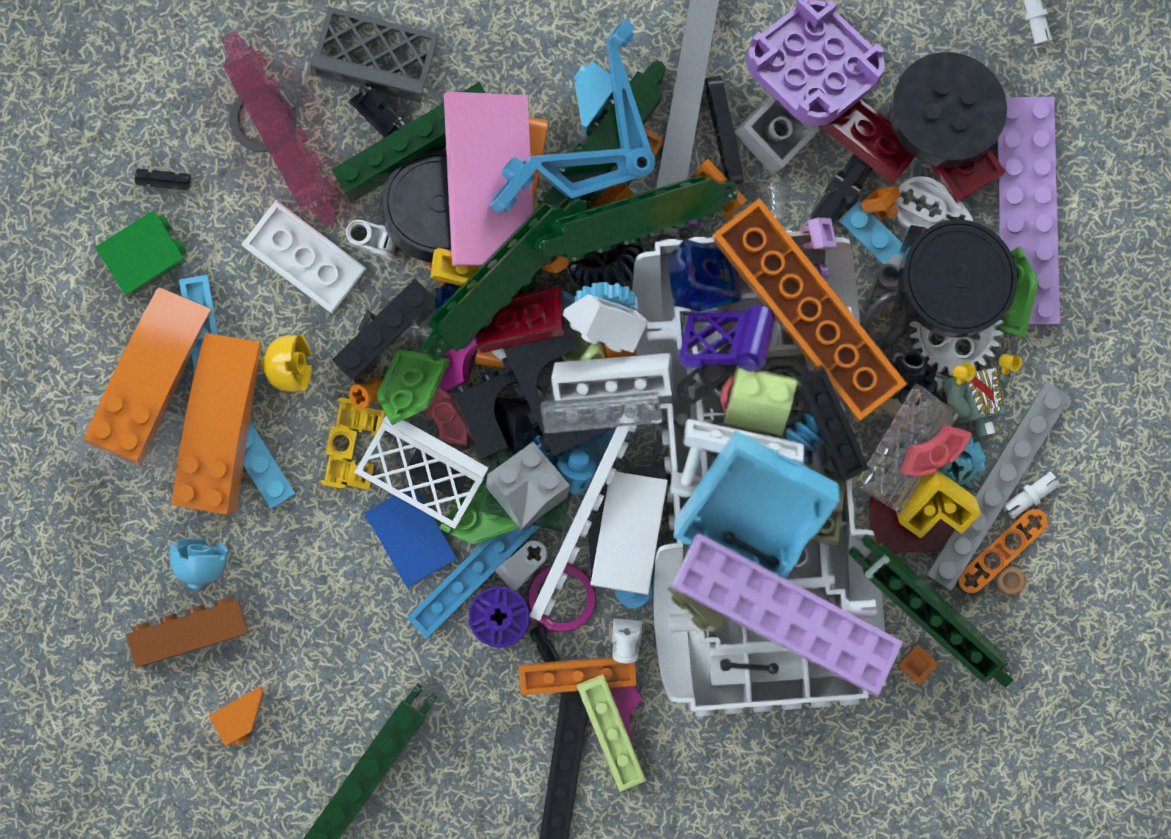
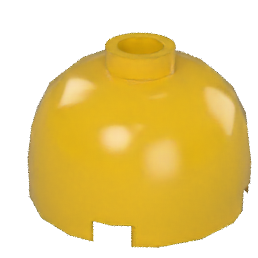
[261,335,312,392]

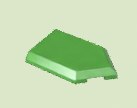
[996,246,1039,337]
[376,349,450,425]
[439,482,519,545]

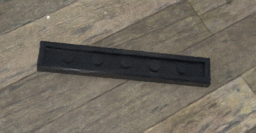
[539,691,588,839]

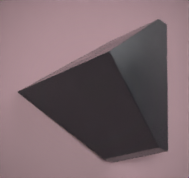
[494,398,549,455]

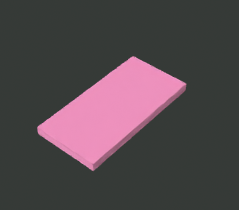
[444,92,533,266]

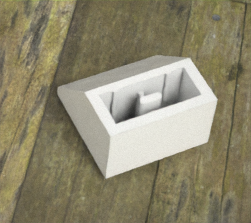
[562,294,648,352]

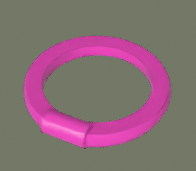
[528,564,596,632]

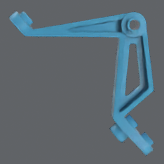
[489,18,655,214]

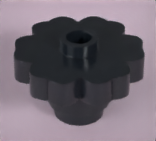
[888,352,938,406]

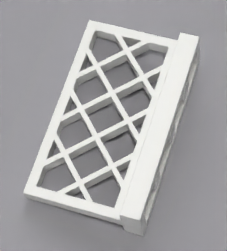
[355,415,490,529]

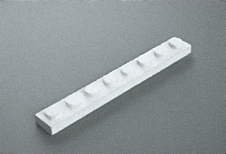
[530,404,641,621]

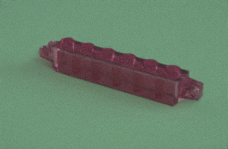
[221,31,337,226]

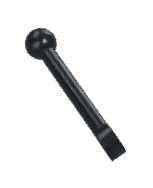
[723,532,779,567]
[720,659,779,674]

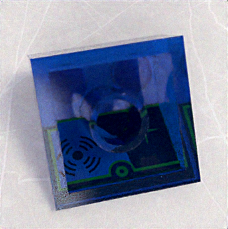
[667,239,742,312]

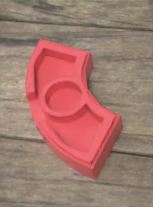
[423,387,468,446]
[900,424,972,476]

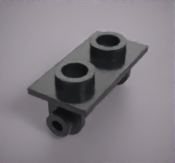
[348,83,406,138]

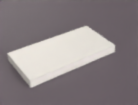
[242,200,367,314]
[591,472,668,595]

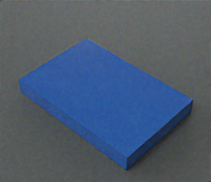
[364,484,457,588]

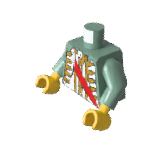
[941,354,1022,437]

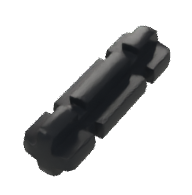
[134,169,191,190]
[530,626,561,663]

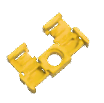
[319,397,385,490]

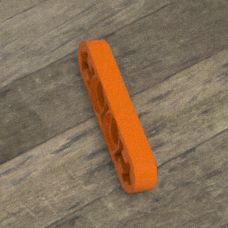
[957,509,1048,594]

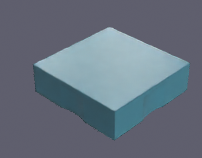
[674,430,839,579]

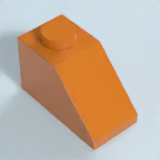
[209,687,265,748]

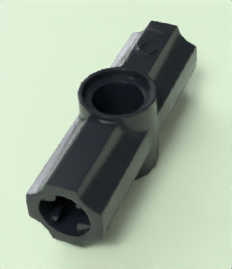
[809,154,873,225]

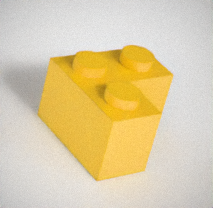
[894,469,981,538]

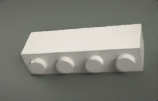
[551,353,674,404]

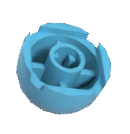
[169,538,228,589]

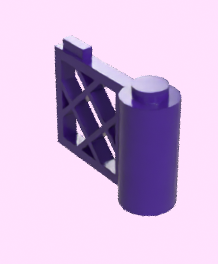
[678,305,775,372]

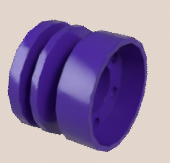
[468,587,530,648]

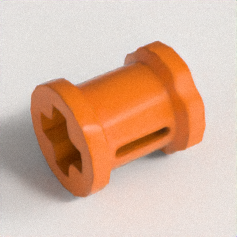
[349,377,383,409]

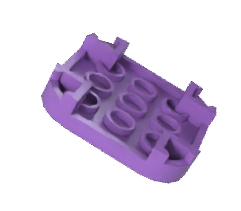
[746,0,885,126]

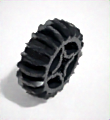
[568,237,644,289]

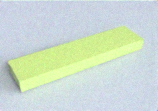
[576,674,646,792]

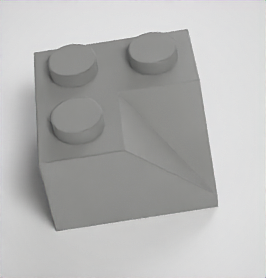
[734,94,820,173]
[486,442,570,530]

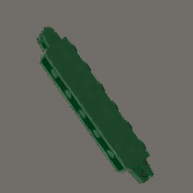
[536,60,666,208]
[534,175,738,261]
[421,196,588,362]
[848,535,1014,688]
[303,683,438,839]

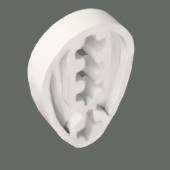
[894,176,973,229]

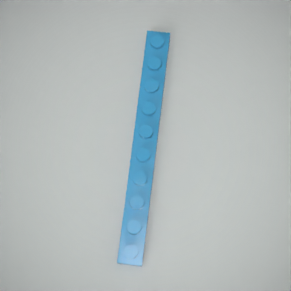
[407,416,632,639]

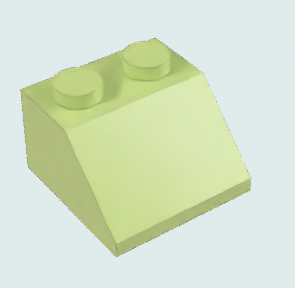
[724,365,797,436]

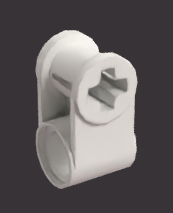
[346,220,396,260]
[612,618,642,663]

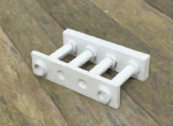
[670,419,804,497]

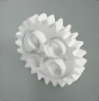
[910,320,1004,376]

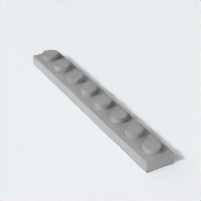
[925,382,1071,591]

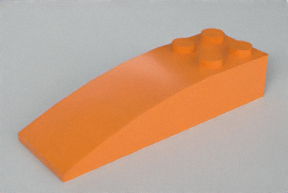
[83,287,211,467]
[171,333,262,515]

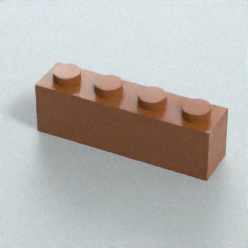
[126,596,250,668]

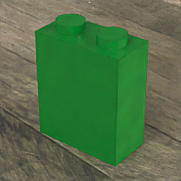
[95,210,187,298]

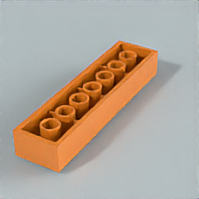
[712,198,907,423]

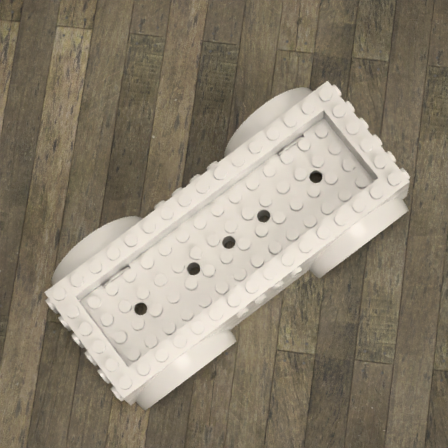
[632,230,887,716]

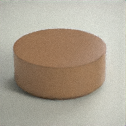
[996,566,1026,595]

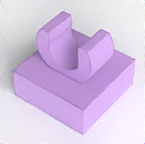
[800,218,837,250]

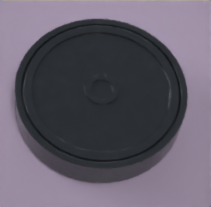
[890,52,1007,168]
[382,151,451,263]
[898,219,1017,338]

